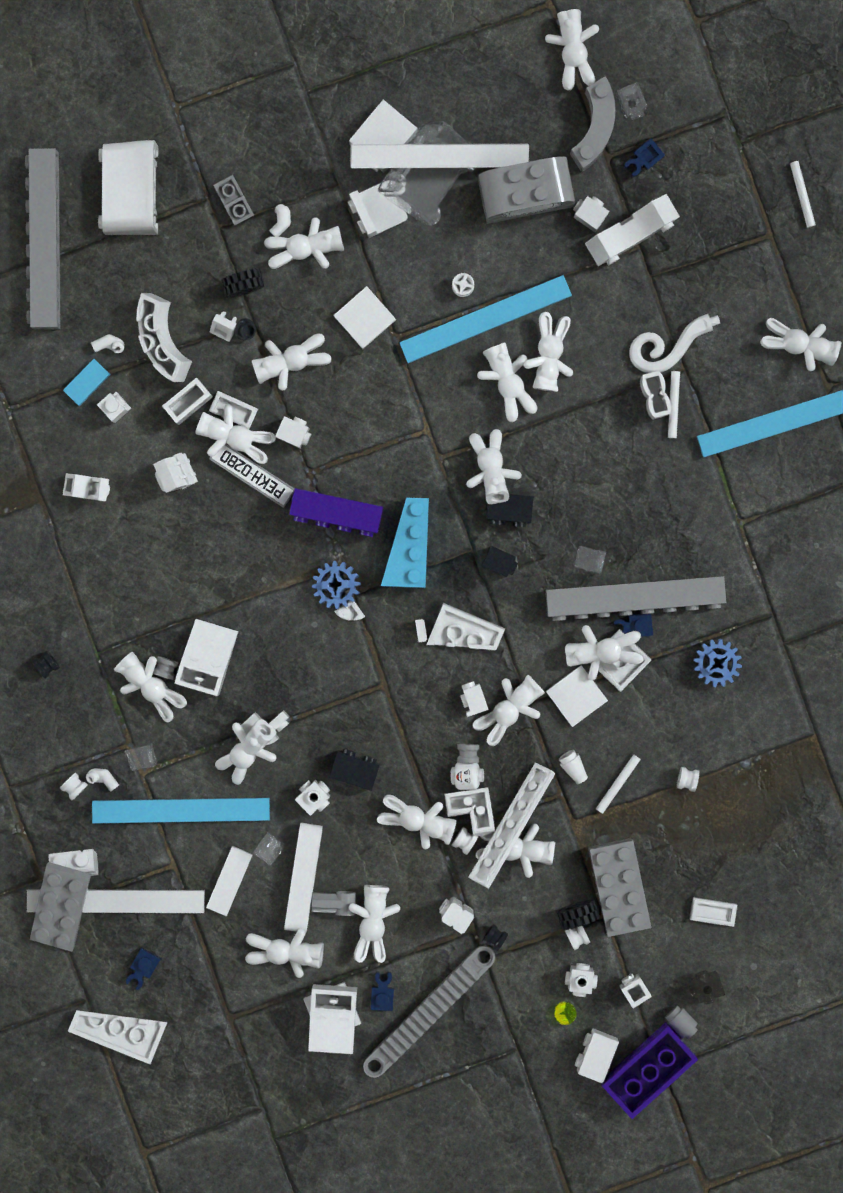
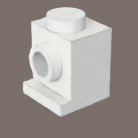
[97,392,131,423]
[460,681,489,717]

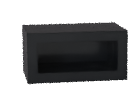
[486,494,534,527]
[482,546,518,577]
[329,748,380,791]

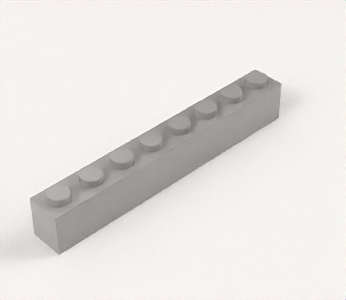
[25,148,60,330]
[545,576,726,621]

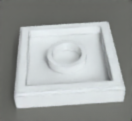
[334,286,396,349]
[598,629,651,692]
[546,665,608,727]

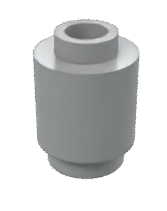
[665,1005,698,1039]

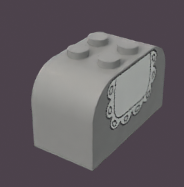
[478,157,575,224]

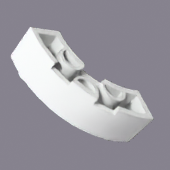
[585,194,680,266]
[136,293,192,382]

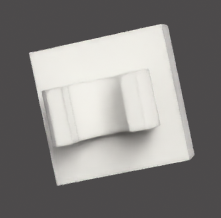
[210,312,237,342]

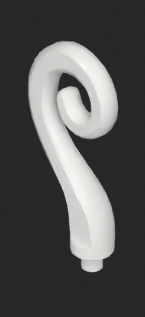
[629,314,720,373]

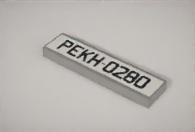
[210,444,294,508]

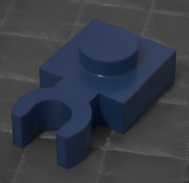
[624,138,665,177]
[613,613,653,637]
[126,947,161,990]
[371,971,394,1011]

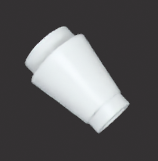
[559,750,588,784]

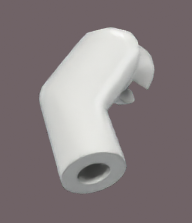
[86,768,119,792]

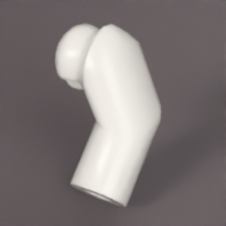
[269,204,291,237]
[91,334,125,353]

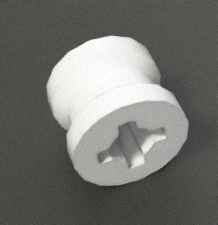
[452,273,474,297]
[677,767,699,792]
[60,772,88,800]
[452,827,478,855]
[565,926,590,950]

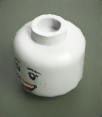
[451,762,484,790]

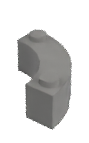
[570,76,615,173]

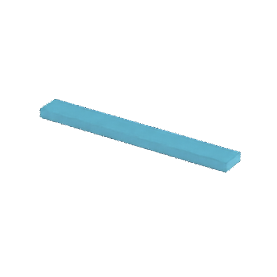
[399,275,572,363]
[697,390,843,458]
[92,798,270,823]

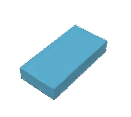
[63,359,111,406]

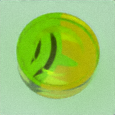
[554,1002,577,1025]

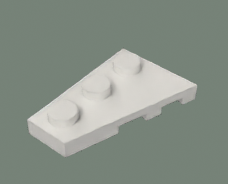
[426,603,505,650]

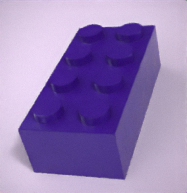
[289,488,384,537]
[601,1022,698,1119]

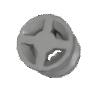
[153,656,179,680]
[457,744,479,763]

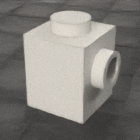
[573,196,609,232]
[275,416,311,449]
[619,974,652,1008]

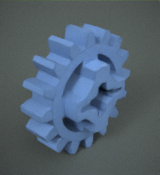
[312,561,361,610]
[693,639,742,687]

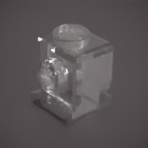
[616,82,648,120]
[253,832,285,866]

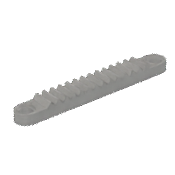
[363,945,495,1078]

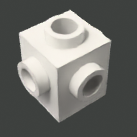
[295,780,330,816]
[565,963,598,997]

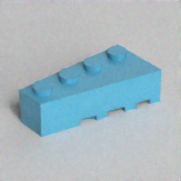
[381,498,429,588]

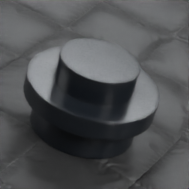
[235,318,256,341]

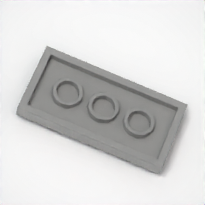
[30,862,91,952]

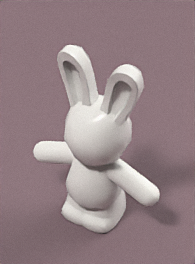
[545,9,599,91]
[264,218,344,269]
[523,312,573,392]
[760,318,842,371]
[252,334,332,391]
[477,342,537,422]
[195,405,276,464]
[466,429,521,504]
[565,625,644,680]
[114,652,187,722]
[473,675,545,746]
[215,719,276,785]
[377,795,456,849]
[475,824,555,878]
[349,885,400,963]
[245,928,324,978]

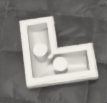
[444,787,495,836]

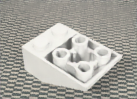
[174,619,238,696]
[309,984,357,1054]

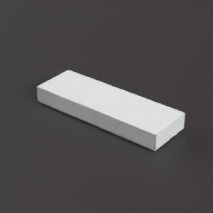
[206,846,253,916]

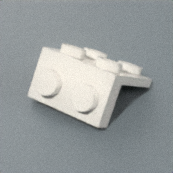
[348,180,408,238]

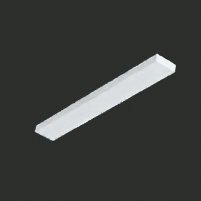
[350,144,529,168]
[27,889,205,913]

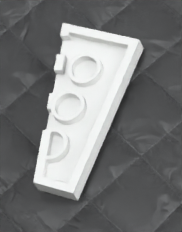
[68,1010,167,1064]

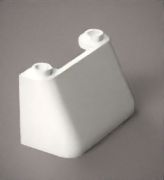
[98,140,158,235]

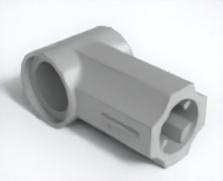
[312,891,356,916]

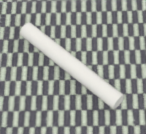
[790,161,816,228]
[668,371,680,438]
[596,754,641,814]

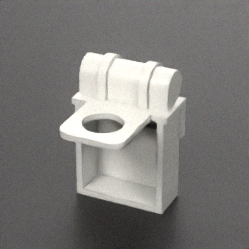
[153,453,198,493]

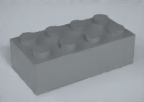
[588,838,652,937]

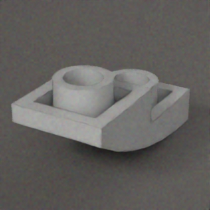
[213,174,254,225]

